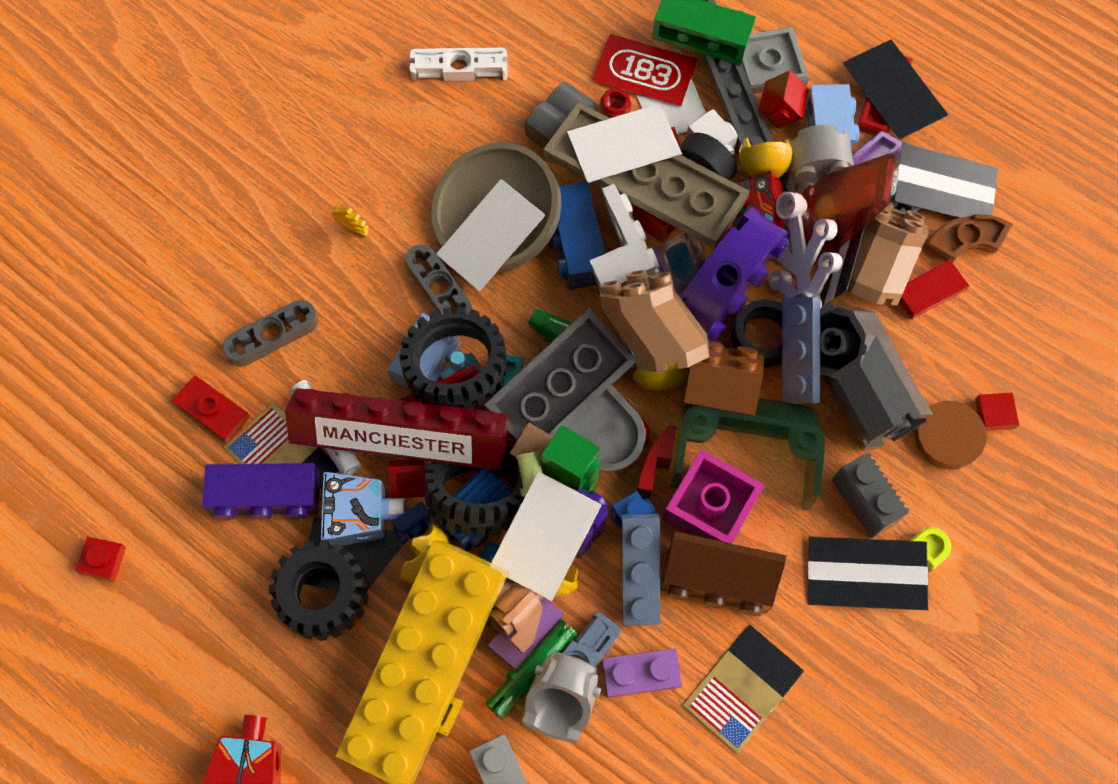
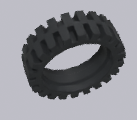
[399,307,507,409]
[424,446,525,537]

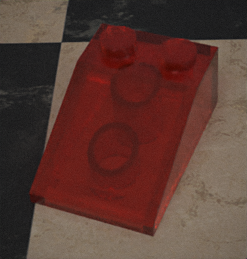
[802,153,896,256]

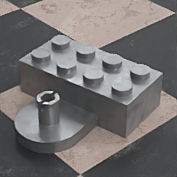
[483,308,645,471]

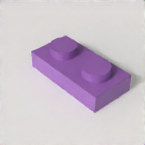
[602,649,682,698]

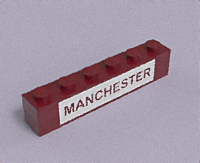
[285,388,508,471]

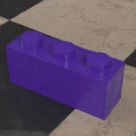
[202,463,320,520]

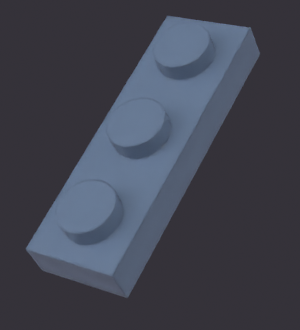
[782,297,820,403]
[621,514,660,625]

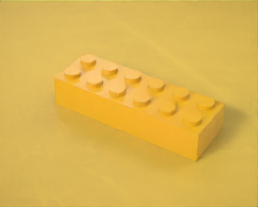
[336,540,509,784]

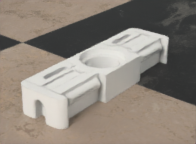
[410,48,508,82]

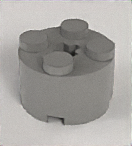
[787,125,855,197]

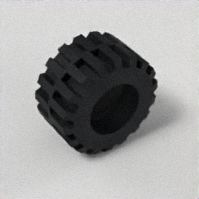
[269,540,369,641]

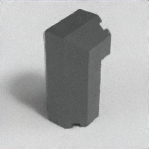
[820,305,933,450]

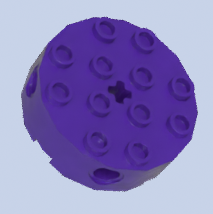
[682,207,790,342]

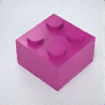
[662,449,765,543]

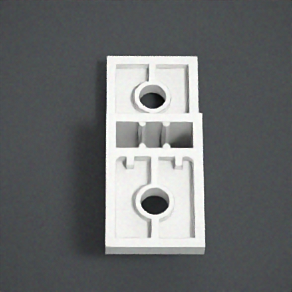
[590,184,659,371]

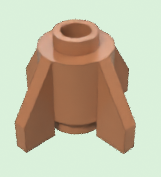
[488,581,543,654]

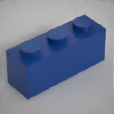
[551,181,606,290]

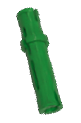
[485,619,577,720]

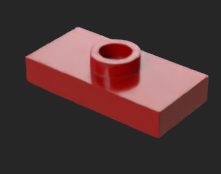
[172,375,250,443]

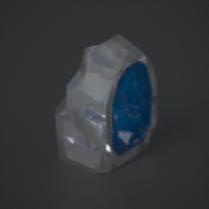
[663,233,706,288]

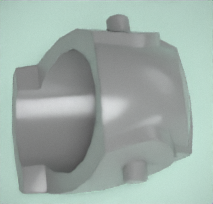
[523,652,601,743]

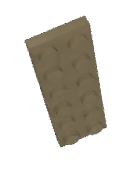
[543,102,750,248]

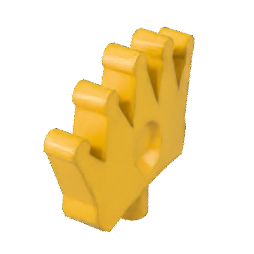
[332,205,369,236]

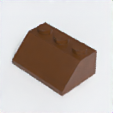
[660,531,787,616]

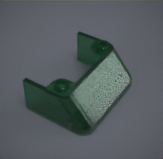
[669,395,825,510]

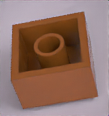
[684,341,764,416]

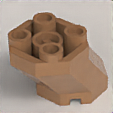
[847,198,929,305]
[599,270,709,372]

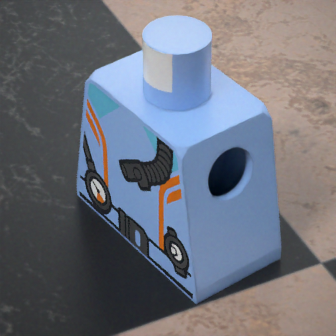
[321,472,406,546]

